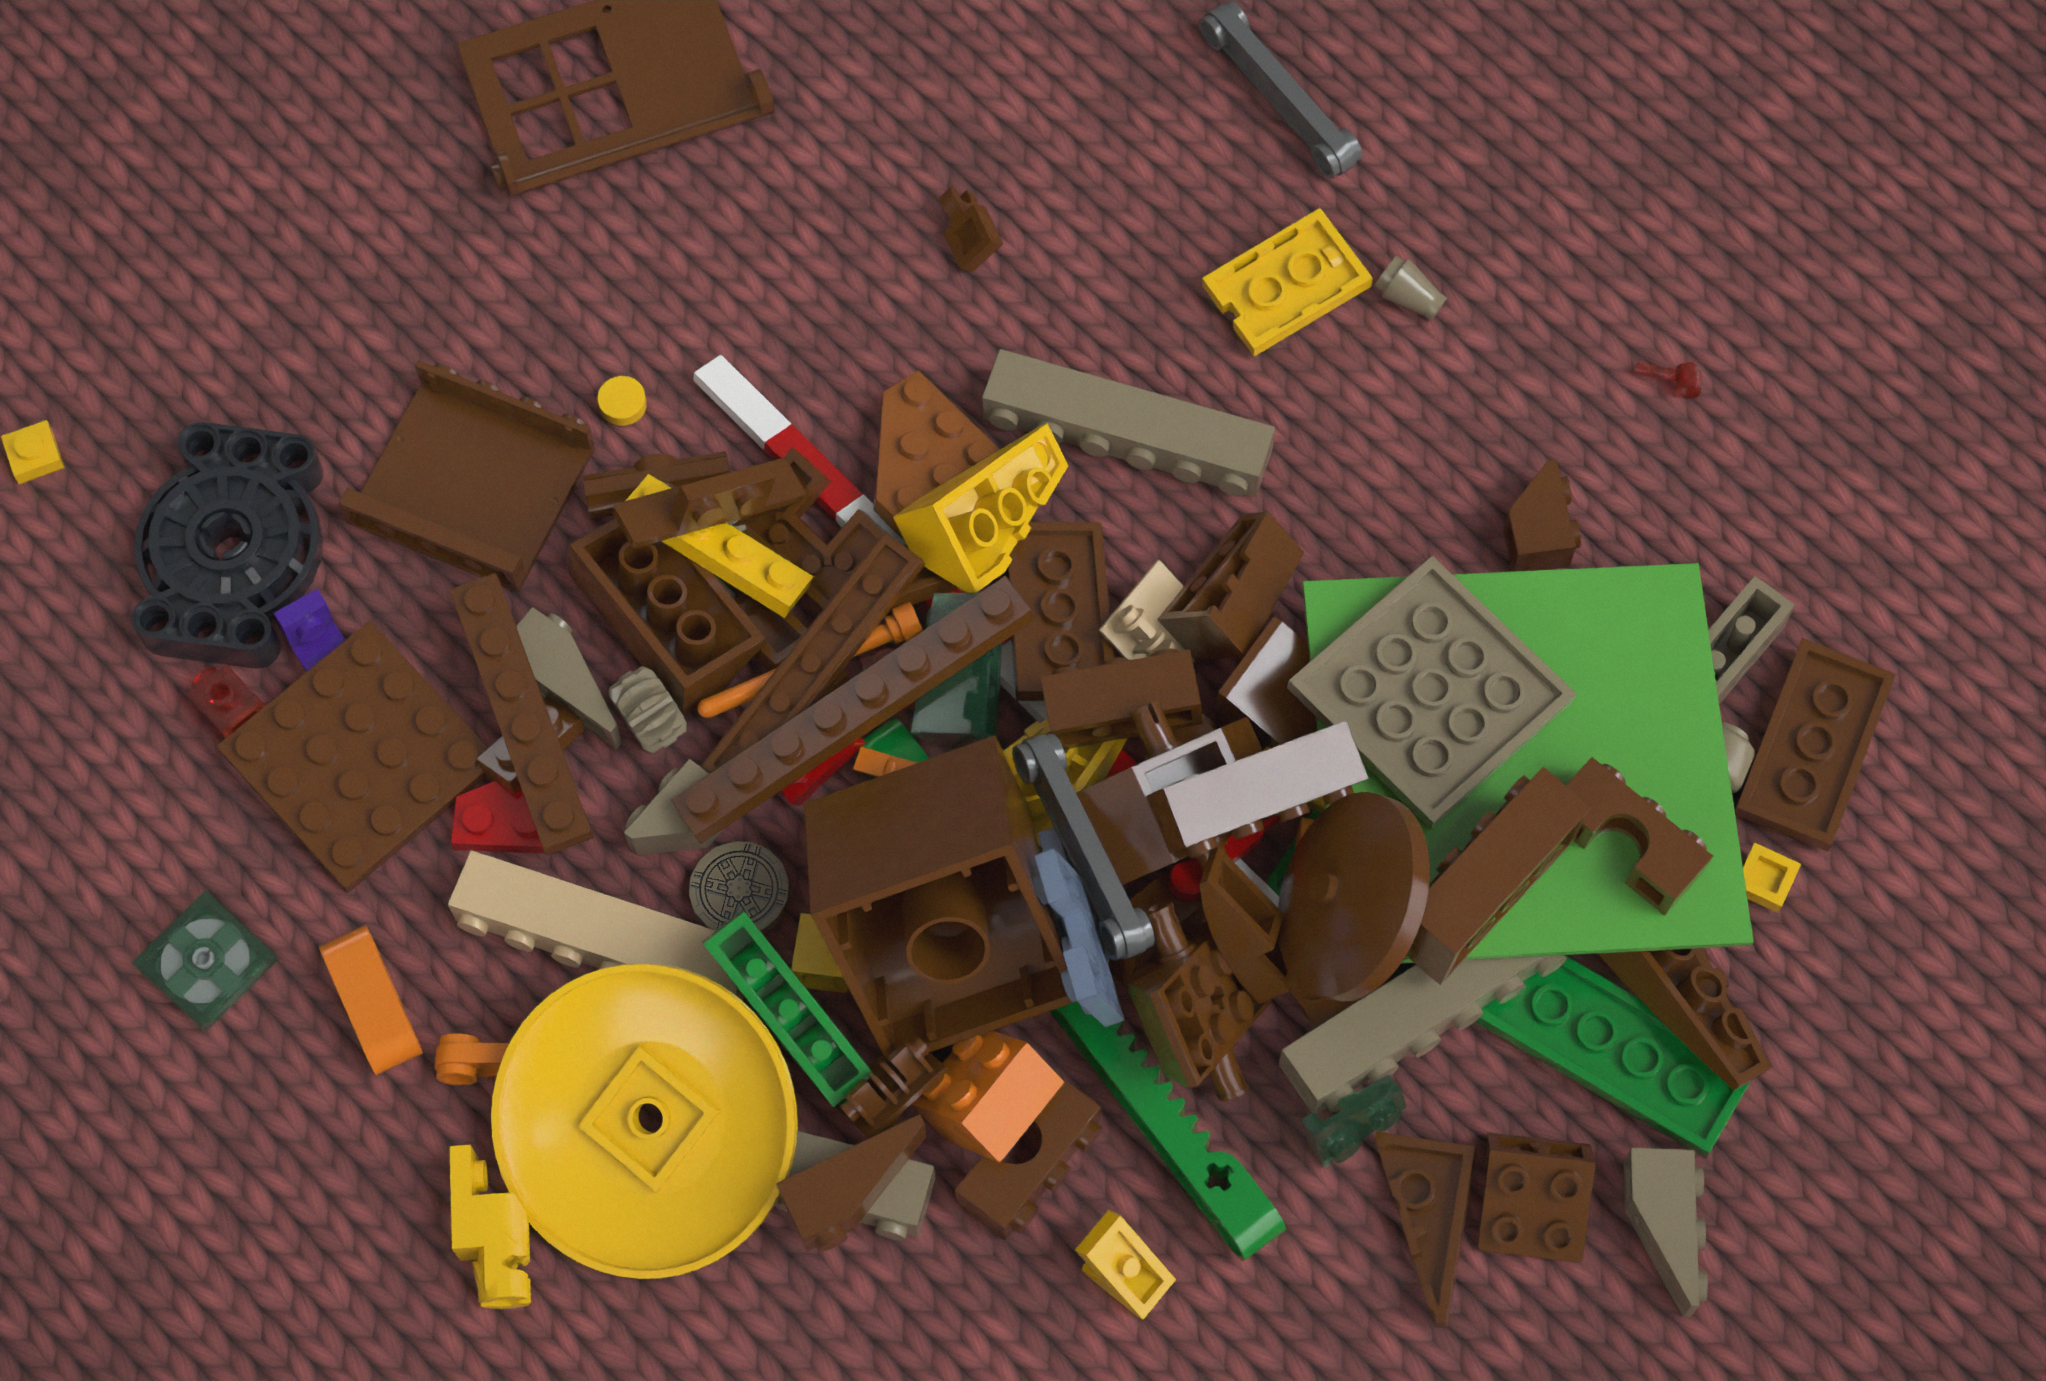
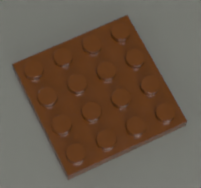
[216,621,488,893]

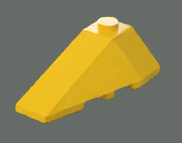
[893,423,1068,594]

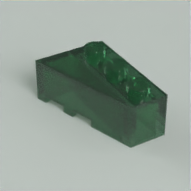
[911,593,1002,748]

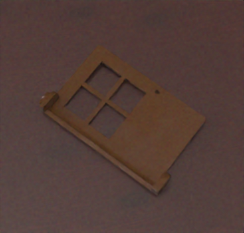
[457,0,775,197]

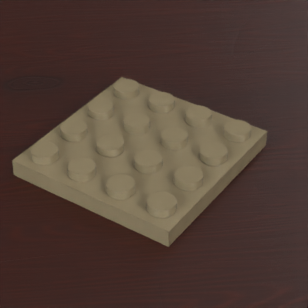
[1287,555,1577,830]

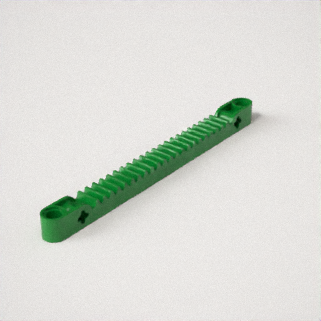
[855,717,1286,1261]

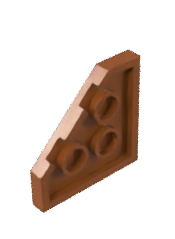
[873,370,1000,541]

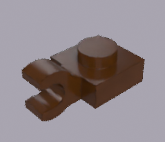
[939,187,1003,272]

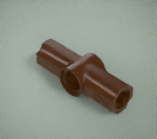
[583,451,730,519]

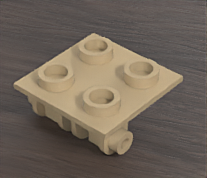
[1098,560,1196,676]

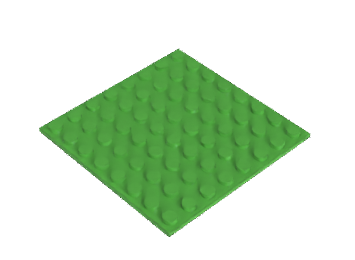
[1302,563,1754,963]

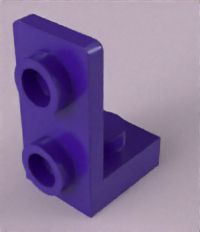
[274,589,345,672]

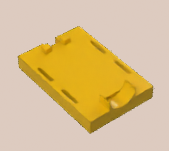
[1202,208,1373,357]

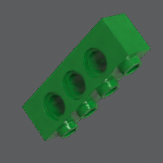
[702,910,871,1107]

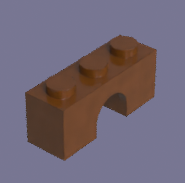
[1566,757,1713,916]
[955,1073,1103,1240]

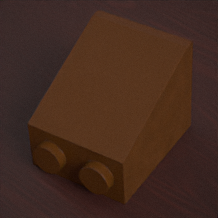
[1215,617,1317,750]

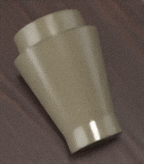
[1375,256,1447,321]

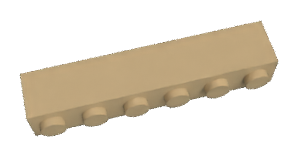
[448,850,744,1001]

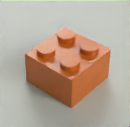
[911,1031,1064,1163]

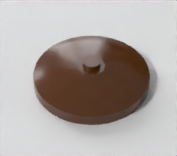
[1278,792,1430,1001]

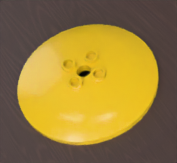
[491,963,798,1279]

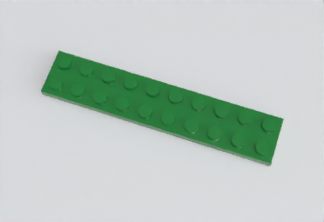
[1266,809,1751,1159]

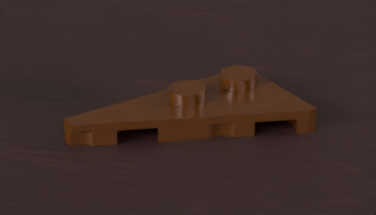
[1375,1132,1476,1329]

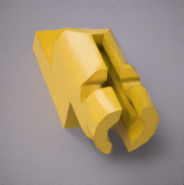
[450,1145,531,1309]

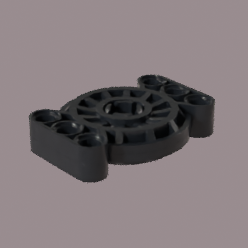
[131,422,323,669]

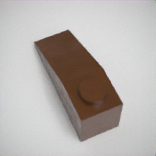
[776,1114,926,1252]

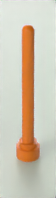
[697,601,923,718]

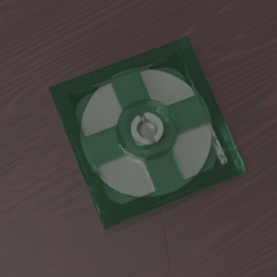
[132,891,279,1032]

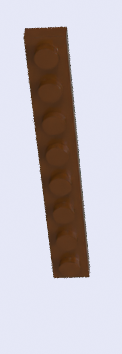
[671,576,1036,844]

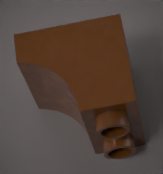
[804,735,1076,1066]

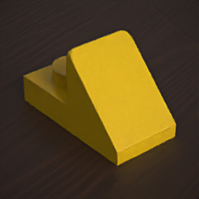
[1075,1210,1176,1319]

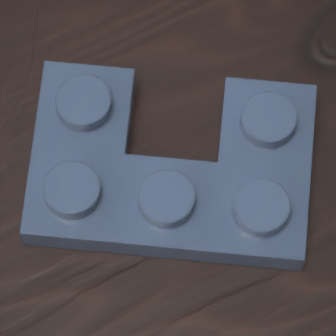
[1033,848,1125,1027]

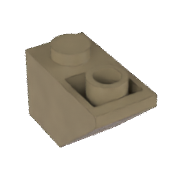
[624,759,723,855]

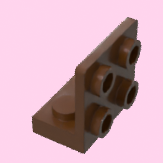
[1478,1132,1596,1262]

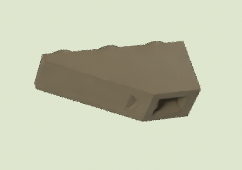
[1624,1148,1708,1317]

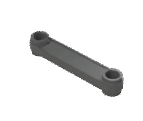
[1199,0,1363,179]
[1012,733,1155,961]

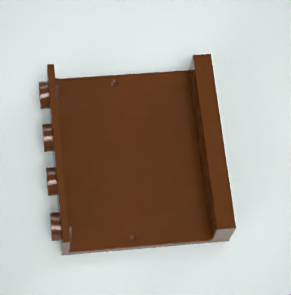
[338,360,595,593]

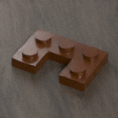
[734,447,893,609]

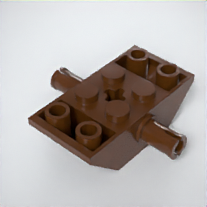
[1076,700,1278,885]
[1125,900,1274,1101]

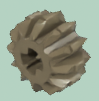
[609,666,687,753]

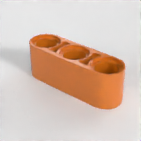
[319,925,423,1075]

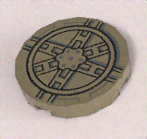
[689,841,790,935]

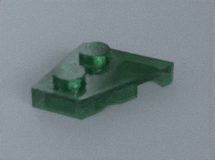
[1301,1075,1406,1168]

